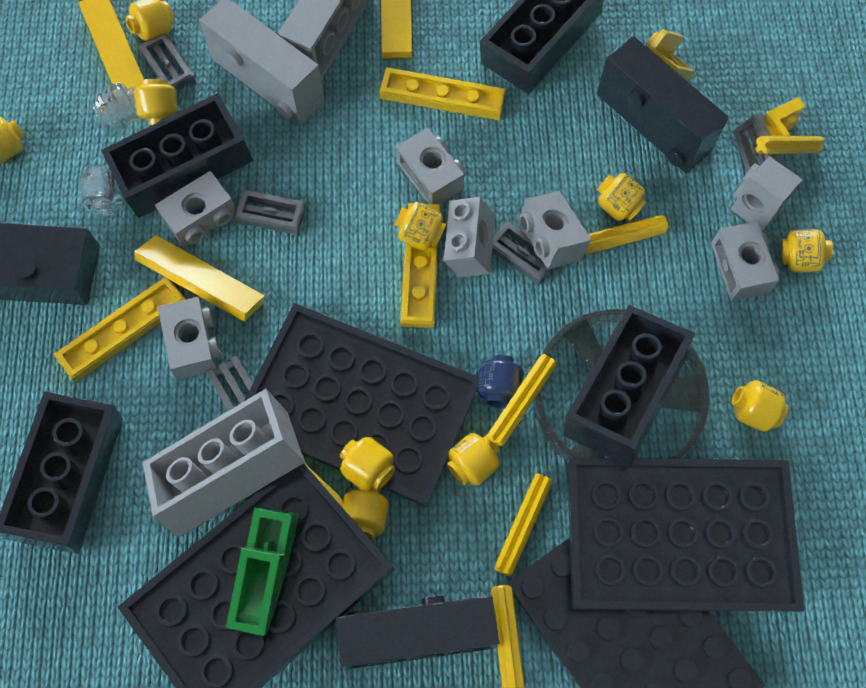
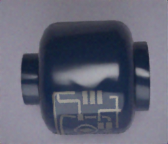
[477,355,524,408]

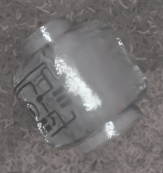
[78,166,124,217]

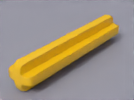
[755,136,824,154]
[584,215,669,255]
[487,354,557,447]
[494,474,552,576]
[491,585,525,688]

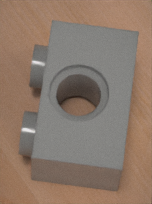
[396,127,465,204]
[731,156,803,232]
[155,171,236,248]
[518,191,591,270]
[443,197,495,277]
[711,221,779,301]
[158,297,221,380]

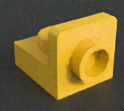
[765,97,806,136]

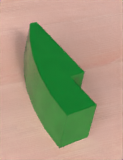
[226,507,299,636]

